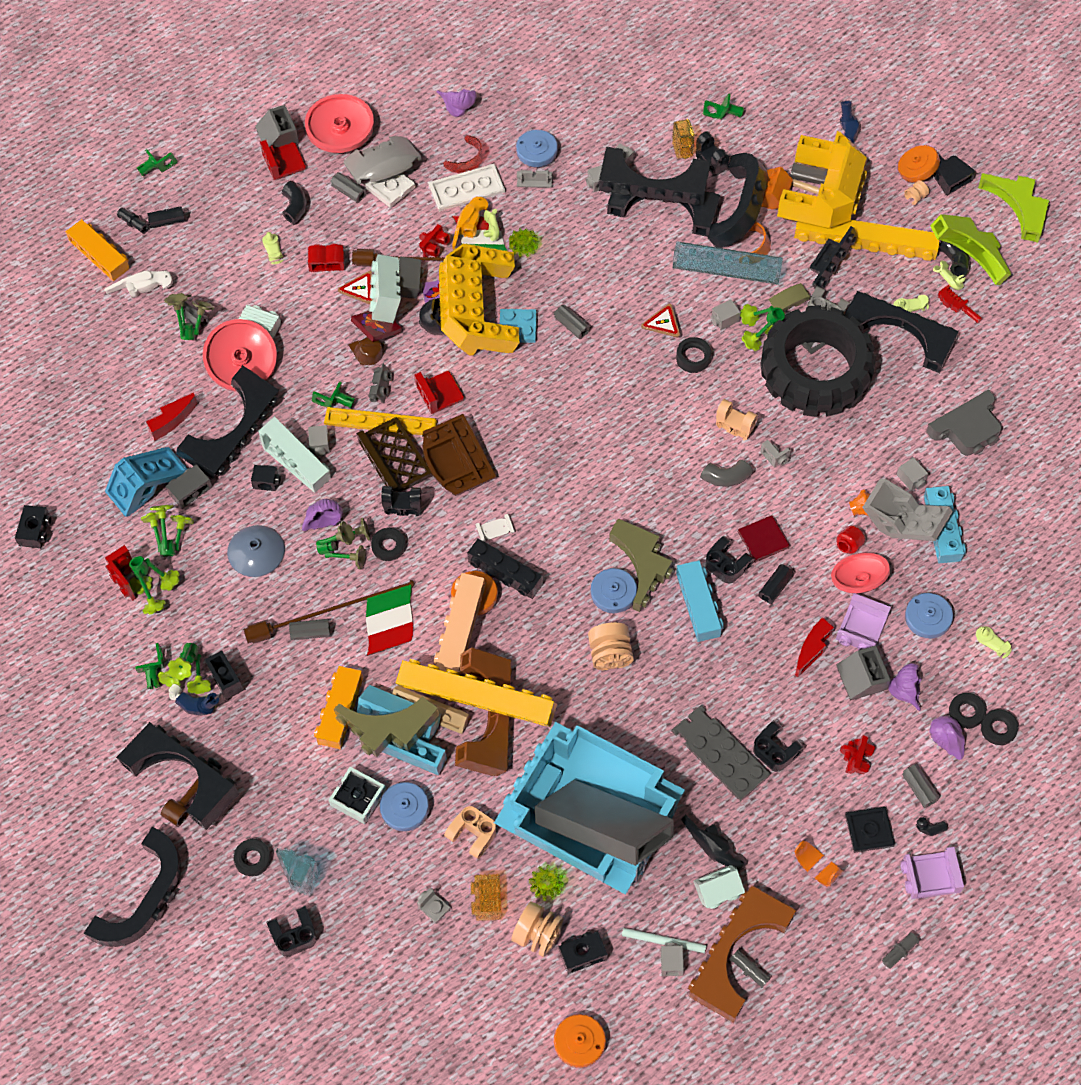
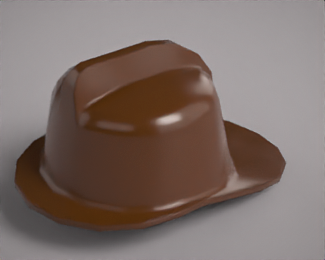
[349,337,384,365]

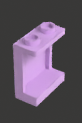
[836,594,891,650]
[900,847,964,899]

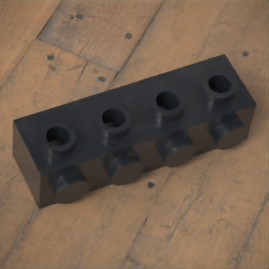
[467,538,543,599]

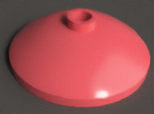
[831,553,890,594]

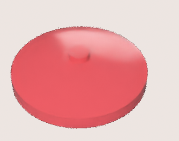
[305,94,374,153]
[203,319,277,392]

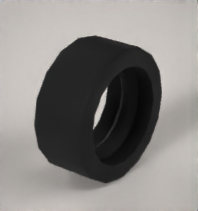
[676,337,711,373]

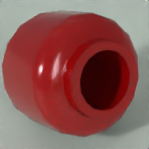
[836,525,865,554]

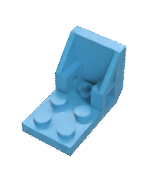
[105,447,187,517]

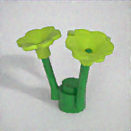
[740,304,785,351]
[141,505,194,557]
[129,556,180,615]
[158,643,211,694]

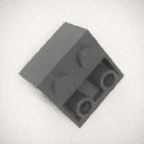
[255,105,299,149]
[836,646,891,701]

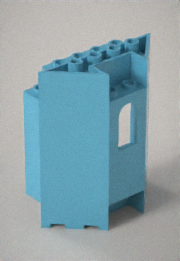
[494,722,685,894]

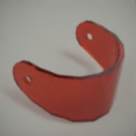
[443,135,482,174]

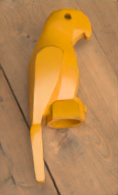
[452,196,488,250]

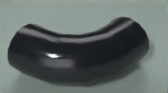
[282,180,307,225]
[938,241,970,277]

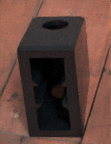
[933,155,975,196]

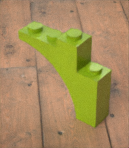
[978,173,1049,243]
[930,214,1011,285]

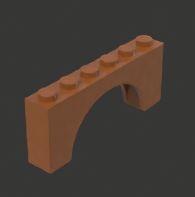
[455,648,512,776]
[688,885,796,1023]

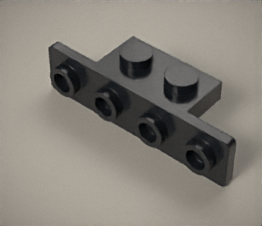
[809,226,857,289]

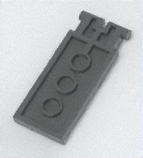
[671,705,770,802]

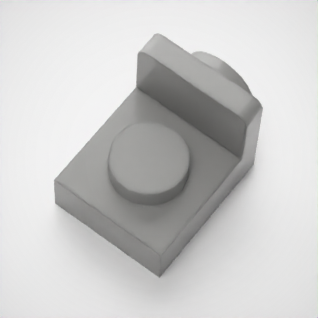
[760,440,791,468]
[417,888,450,924]

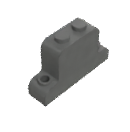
[926,389,1001,456]

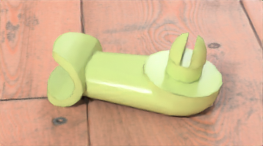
[483,209,499,241]
[262,232,284,264]
[933,260,966,290]
[893,295,929,312]
[976,626,1012,658]

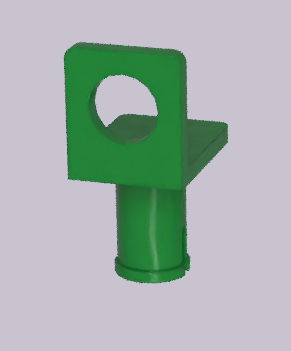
[703,93,744,119]
[136,149,178,176]
[312,381,356,409]
[135,643,164,689]

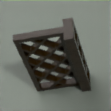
[356,417,432,492]

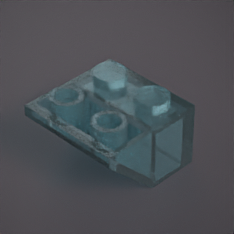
[276,848,320,897]

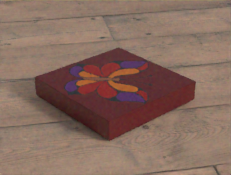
[351,311,402,342]

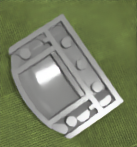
[343,136,421,184]

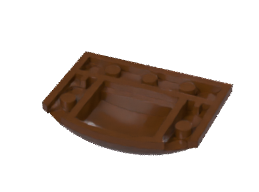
[422,414,496,496]

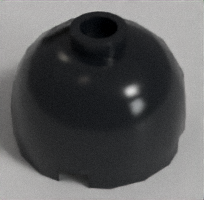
[419,298,445,335]

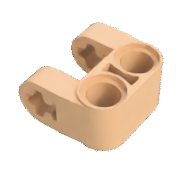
[716,399,758,440]
[444,806,496,859]

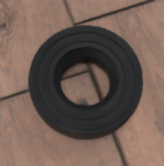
[371,528,406,561]
[949,693,986,729]
[981,709,1018,745]
[233,839,271,876]

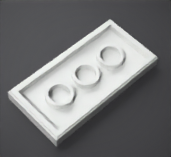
[428,164,505,212]

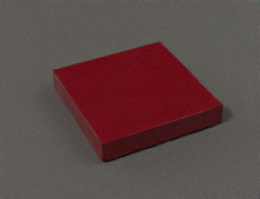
[737,515,790,563]

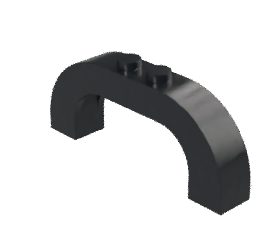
[708,153,768,248]
[84,826,181,947]

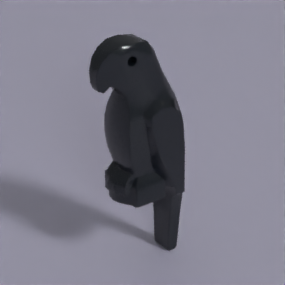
[681,814,747,872]

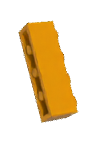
[65,219,130,281]
[314,666,363,750]

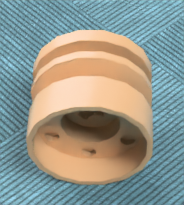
[588,623,634,670]
[511,901,564,957]

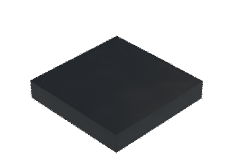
[845,806,895,853]

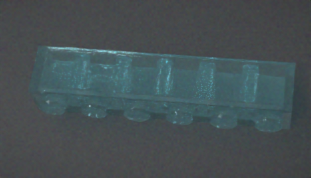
[673,241,783,285]

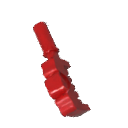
[937,285,983,323]

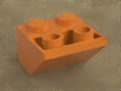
[761,166,793,210]

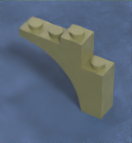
[609,519,674,612]
[334,696,439,757]

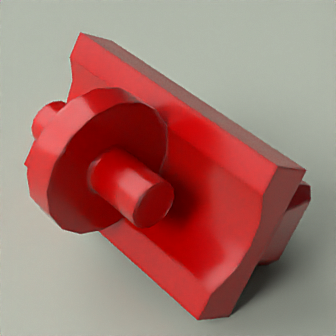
[419,224,450,257]
[840,735,875,774]

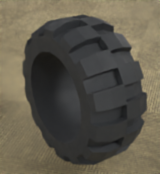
[760,305,876,417]

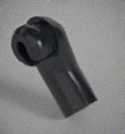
[916,817,948,836]

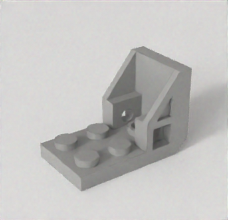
[862,479,953,541]

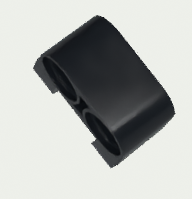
[695,131,729,177]
[381,486,422,516]
[705,536,754,584]
[753,720,805,772]
[266,905,317,957]

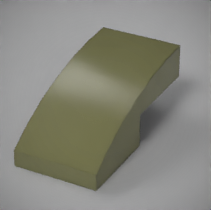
[768,283,811,312]

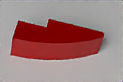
[146,393,198,441]
[795,617,834,677]

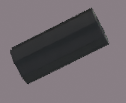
[147,206,185,228]
[758,564,794,604]

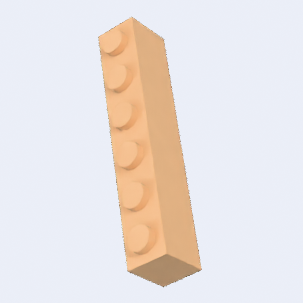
[434,573,486,676]

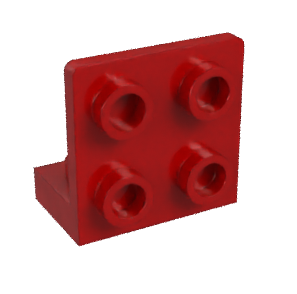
[260,140,306,180]
[414,371,464,414]
[105,545,136,601]

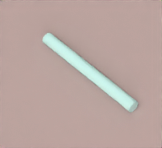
[622,928,706,953]

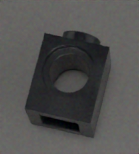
[251,465,281,491]

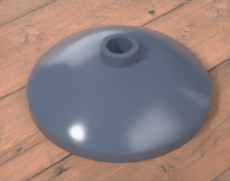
[227,525,285,577]

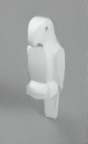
[105,271,173,298]

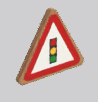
[338,271,373,305]
[641,304,680,338]

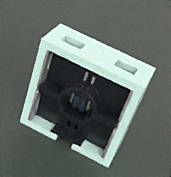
[329,767,386,824]

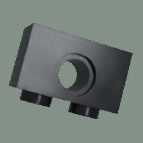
[15,505,52,549]
[204,650,244,700]
[558,931,607,974]

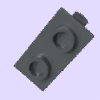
[368,363,392,403]

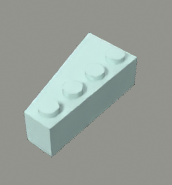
[369,254,401,323]
[258,417,331,493]

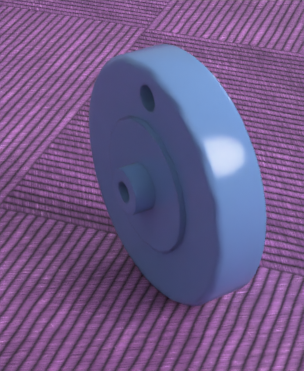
[516,130,558,167]
[591,568,637,613]
[905,593,953,639]
[380,782,429,831]

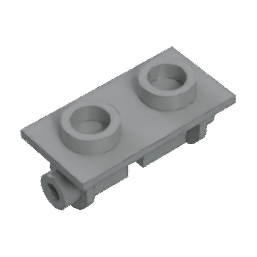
[517,169,552,188]

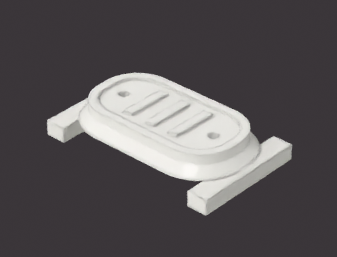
[475,514,515,542]

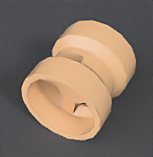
[904,180,929,205]

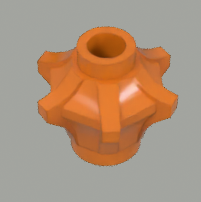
[849,489,870,517]

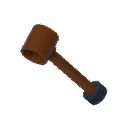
[160,757,222,827]

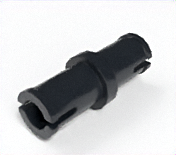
[117,207,149,234]

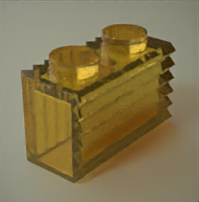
[672,119,695,159]
[471,874,501,921]

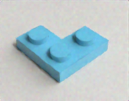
[500,309,536,343]

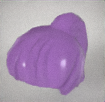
[436,89,477,117]
[302,498,343,532]
[889,664,921,711]
[929,716,965,760]

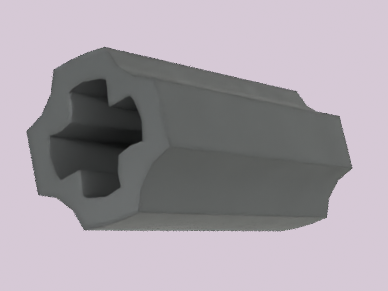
[790,163,828,185]
[330,172,367,203]
[172,300,209,330]
[554,305,590,339]
[289,619,330,641]
[902,764,940,808]

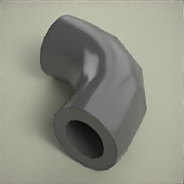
[700,460,753,487]

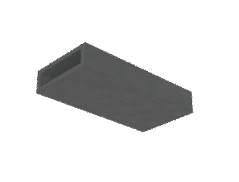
[535,780,673,866]

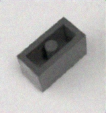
[398,256,423,298]
[166,465,212,509]

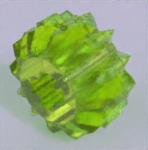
[509,228,538,258]
[529,865,564,901]

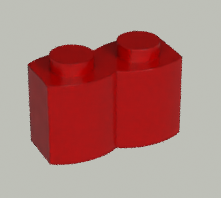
[308,243,345,272]

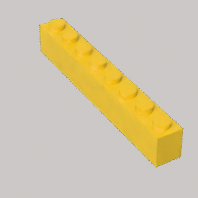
[794,220,939,261]
[396,659,557,728]

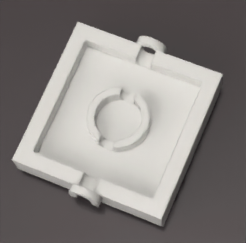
[366,173,415,208]

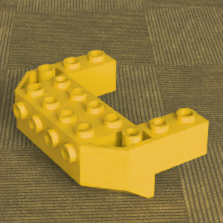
[777,131,867,228]
[439,244,519,356]

